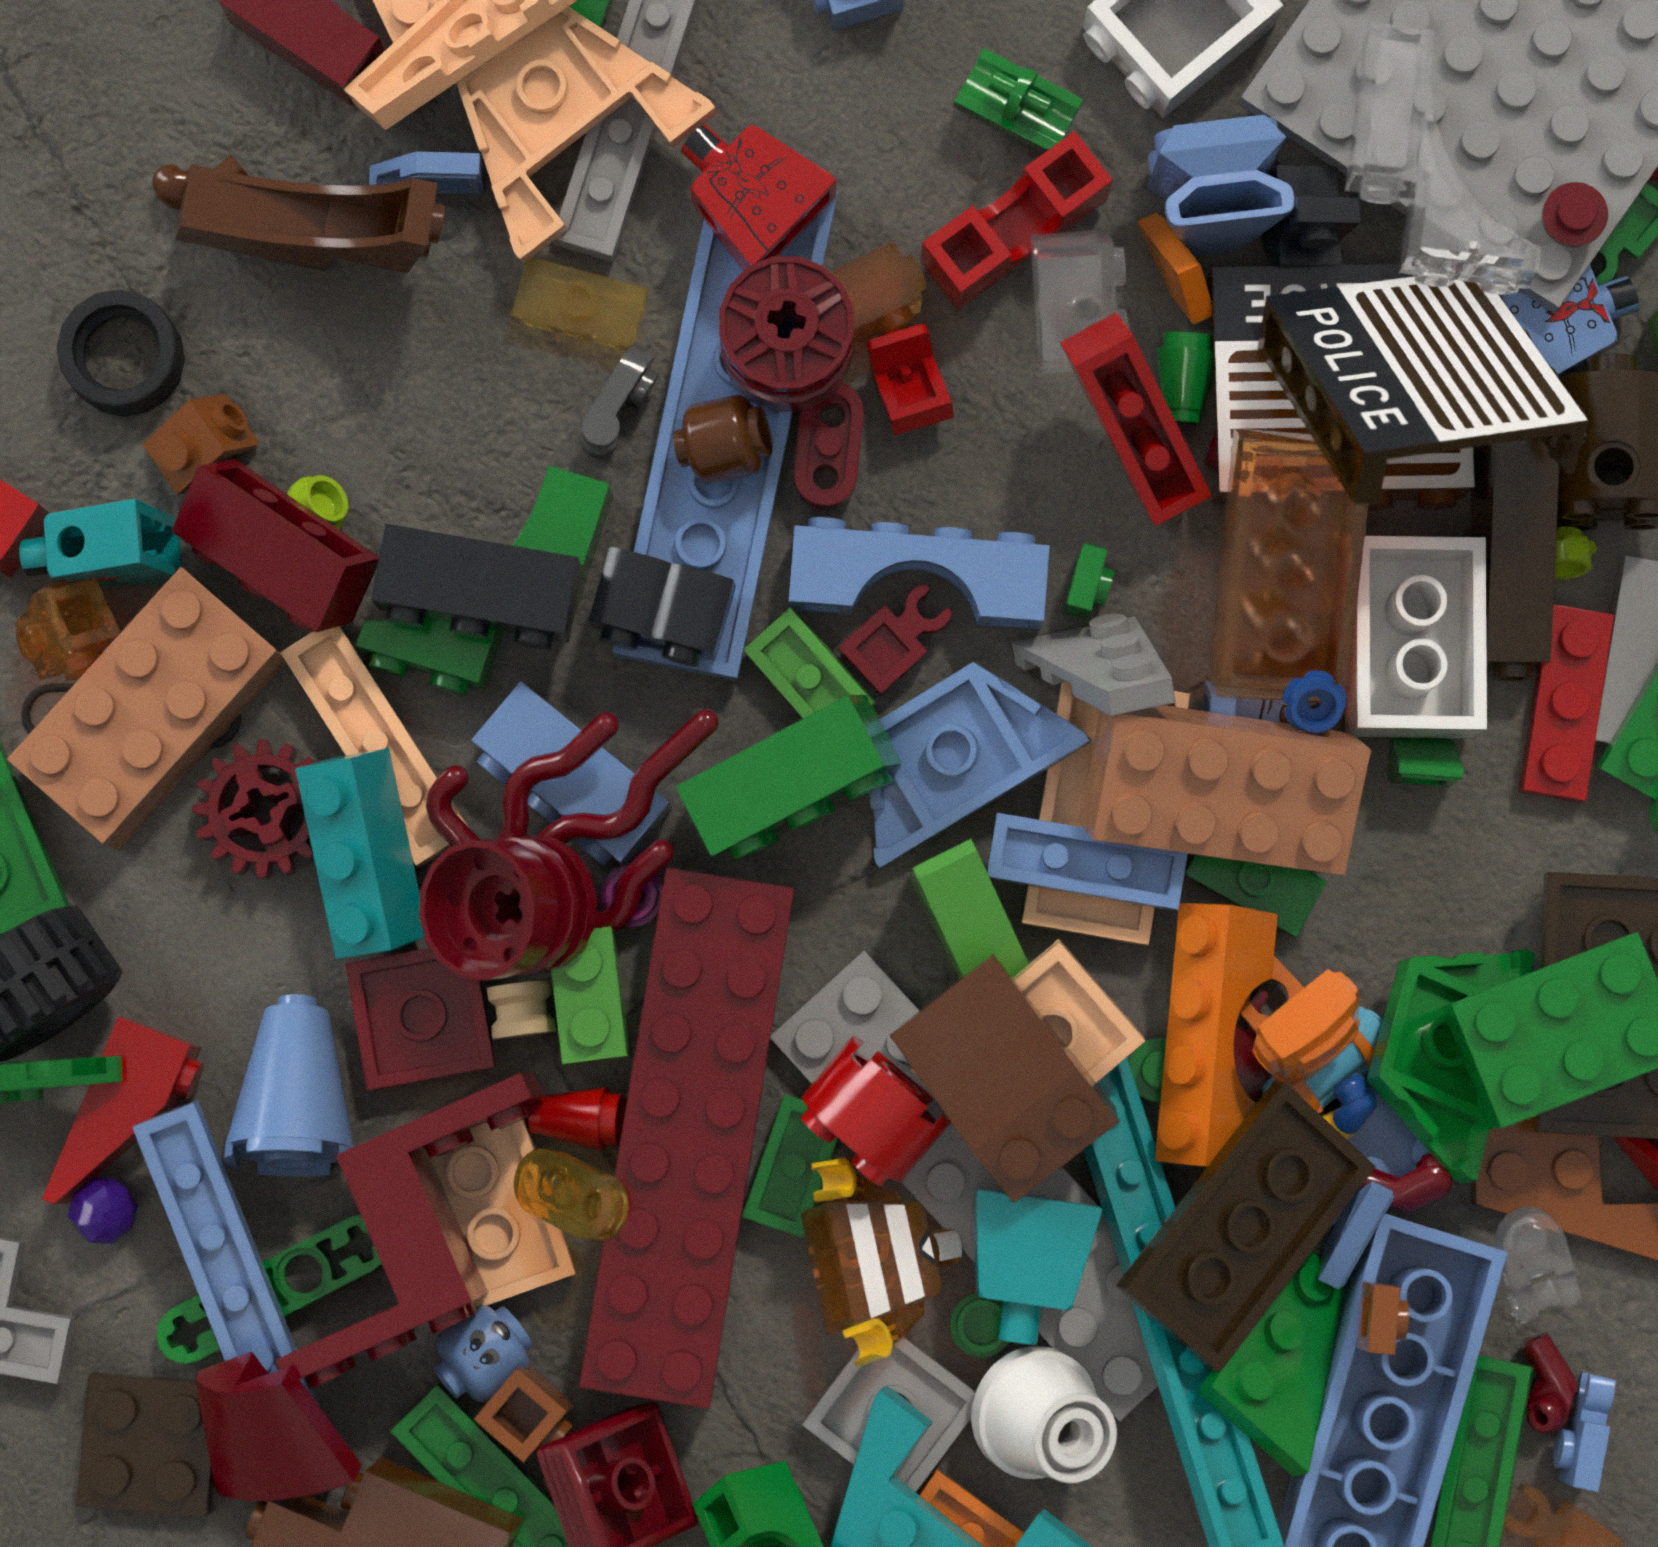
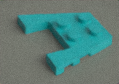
[830,1385,1092,1547]

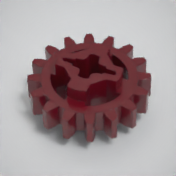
[192,739,316,880]

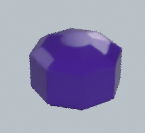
[67,1177,138,1244]

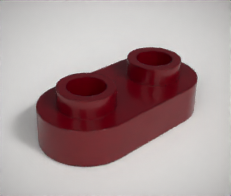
[794,383,864,510]

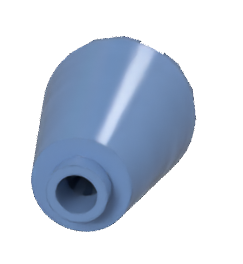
[223,994,354,1177]

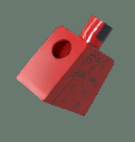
[681,124,837,271]

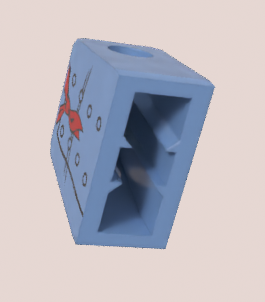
[1486,264,1639,377]

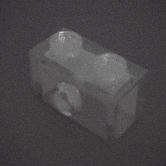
[1030,229,1129,374]

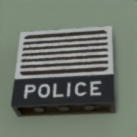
[1258,268,1588,505]

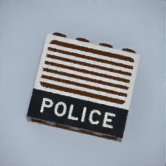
[1206,263,1475,513]

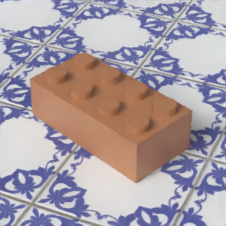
[7,567,287,850]
[1079,705,1371,875]

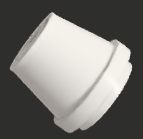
[971,1346,1117,1483]

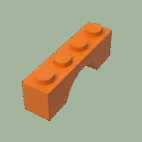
[1155,903,1278,1167]

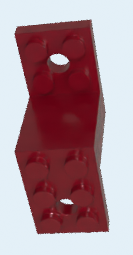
[275,1073,545,1389]

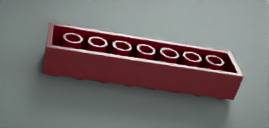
[579,867,795,1409]

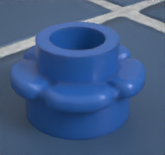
[1282,670,1347,733]

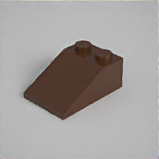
[890,954,1119,1203]

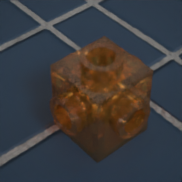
[15,578,121,680]

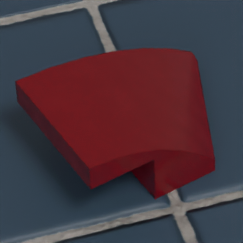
[195,1352,362,1501]

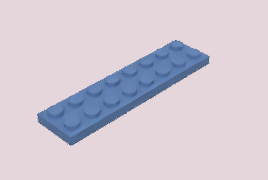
[612,190,838,681]

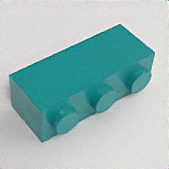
[295,748,424,959]

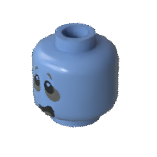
[433,1305,533,1403]

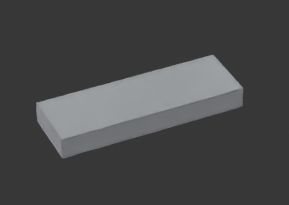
[1595,555,1658,746]

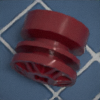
[719,256,854,412]
[419,836,597,981]

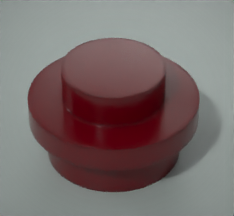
[1542,182,1608,248]

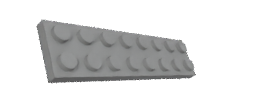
[771,951,1158,1422]

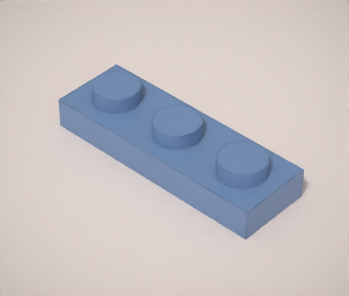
[986,813,1188,911]

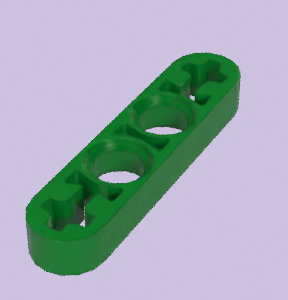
[156,1214,382,1364]

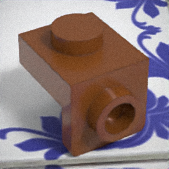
[143,394,259,495]

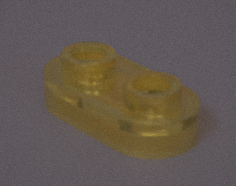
[513,1149,628,1241]

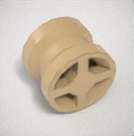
[487,980,557,1040]

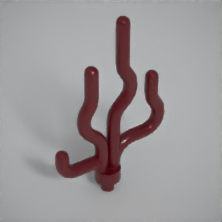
[426,709,719,933]

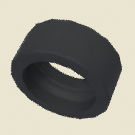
[56,289,185,417]

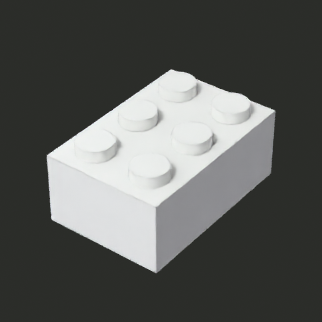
[1345,536,1487,738]

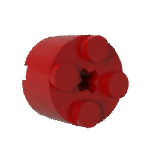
[800,1036,951,1187]

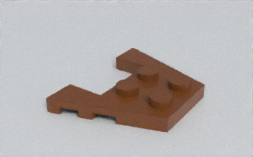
[1471,1115,1658,1261]

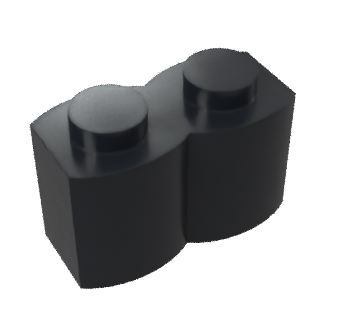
[588,547,736,667]

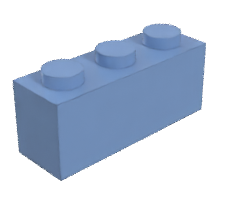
[471,681,672,866]

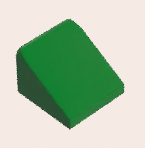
[1388,737,1463,787]

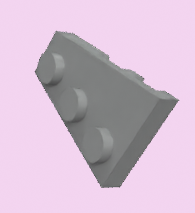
[1012,614,1176,716]

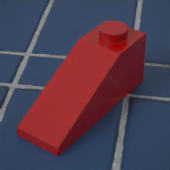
[41,1017,204,1204]

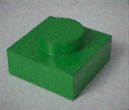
[1062,543,1114,620]

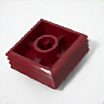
[537,1401,699,1547]

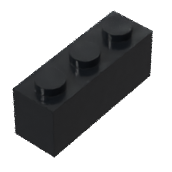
[371,524,583,650]

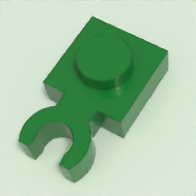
[1595,182,1658,285]

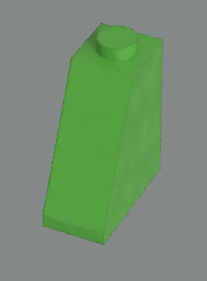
[908,839,1029,980]

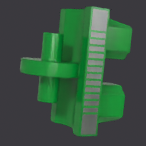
[953,48,1083,153]

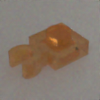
[1505,1483,1624,1547]

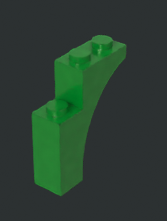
[356,465,613,696]

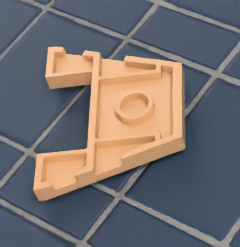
[456,7,718,264]

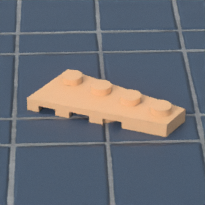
[343,0,577,131]

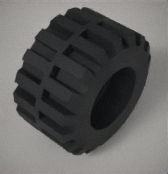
[0,905,123,1062]

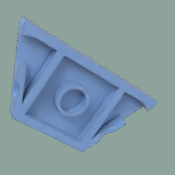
[870,662,1092,868]

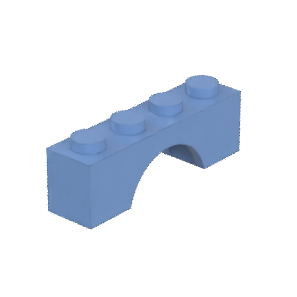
[789,517,1050,630]

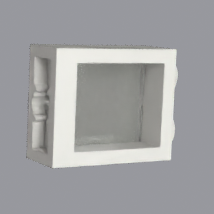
[1082,0,1283,118]

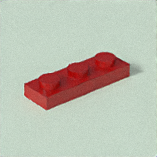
[1518,604,1614,803]

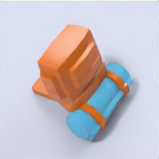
[1239,957,1383,1116]

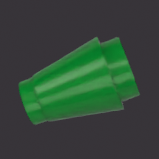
[1156,331,1214,424]

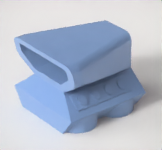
[1146,115,1295,256]

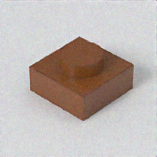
[1357,1282,1409,1355]

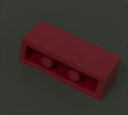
[171,459,379,632]

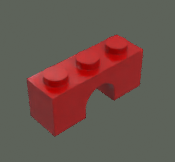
[920,131,1113,311]

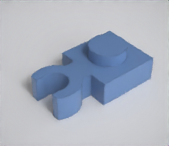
[1553,1372,1616,1492]

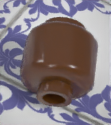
[673,395,773,484]

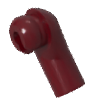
[1356,1153,1453,1213]
[1519,1332,1578,1434]

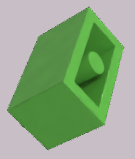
[551,926,631,1066]

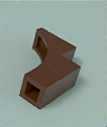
[175,164,445,273]
[245,1457,524,1547]

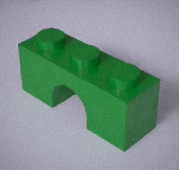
[692,1461,824,1547]

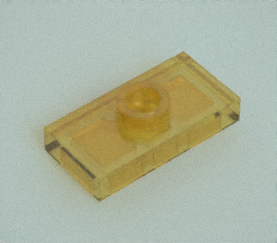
[510,257,649,351]

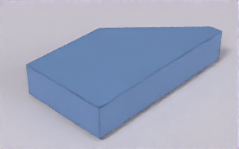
[369,151,486,194]
[1318,1181,1394,1289]

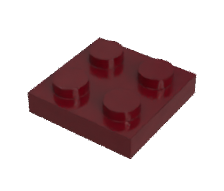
[345,948,497,1091]

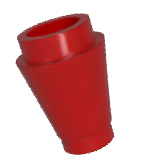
[528,1087,626,1151]

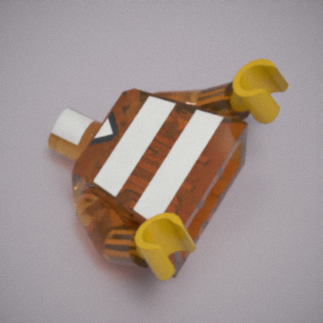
[800,1158,962,1367]

